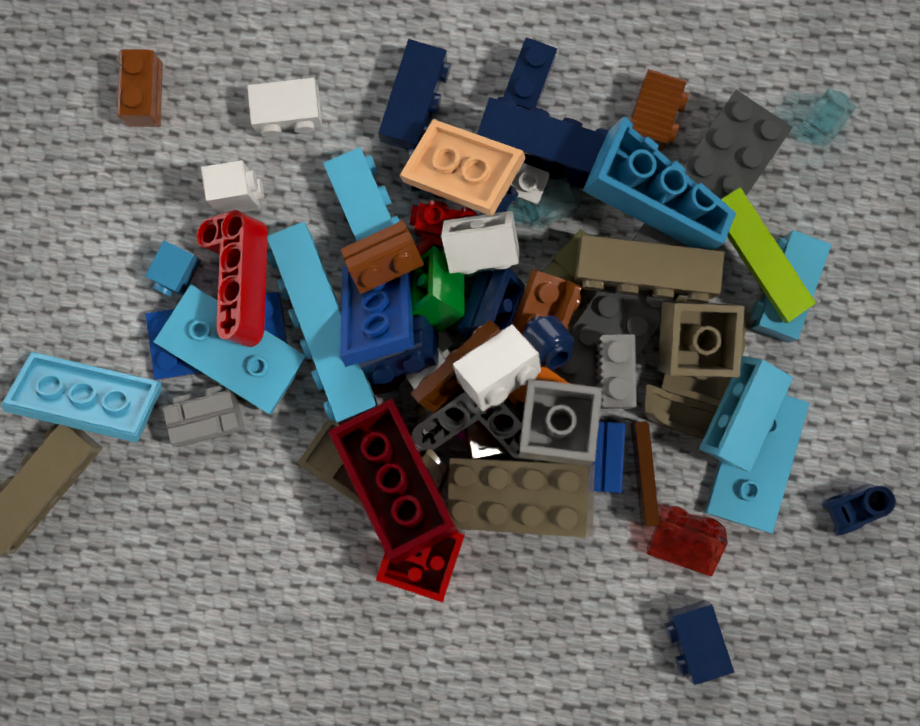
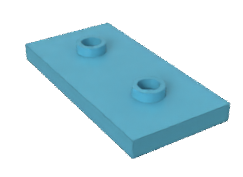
[154,285,307,415]
[1,352,162,443]
[704,396,810,534]

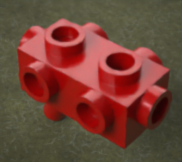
[410,200,478,256]

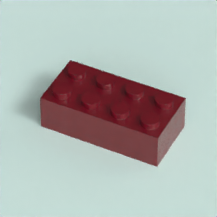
[328,399,459,564]

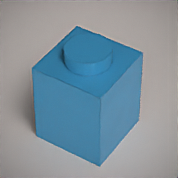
[145,240,201,297]

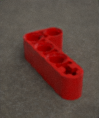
[196,210,268,347]

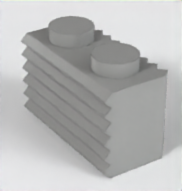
[595,335,636,409]

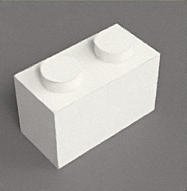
[247,78,322,137]
[201,160,264,214]
[441,211,519,274]
[453,325,541,412]

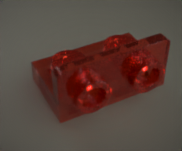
[647,505,728,577]

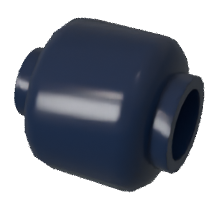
[522,315,574,369]

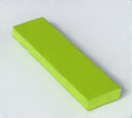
[721,187,816,323]

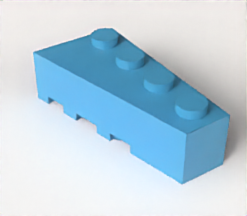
[583,116,736,250]

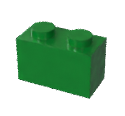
[411,246,465,332]

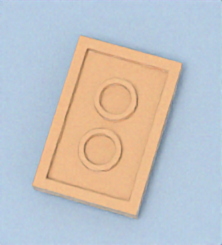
[400,119,526,216]

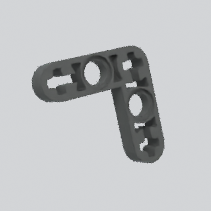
[412,388,536,462]

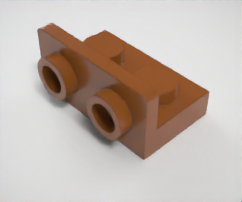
[513,269,581,335]

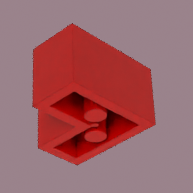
[376,530,465,603]

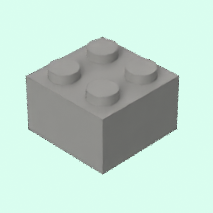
[518,379,602,467]

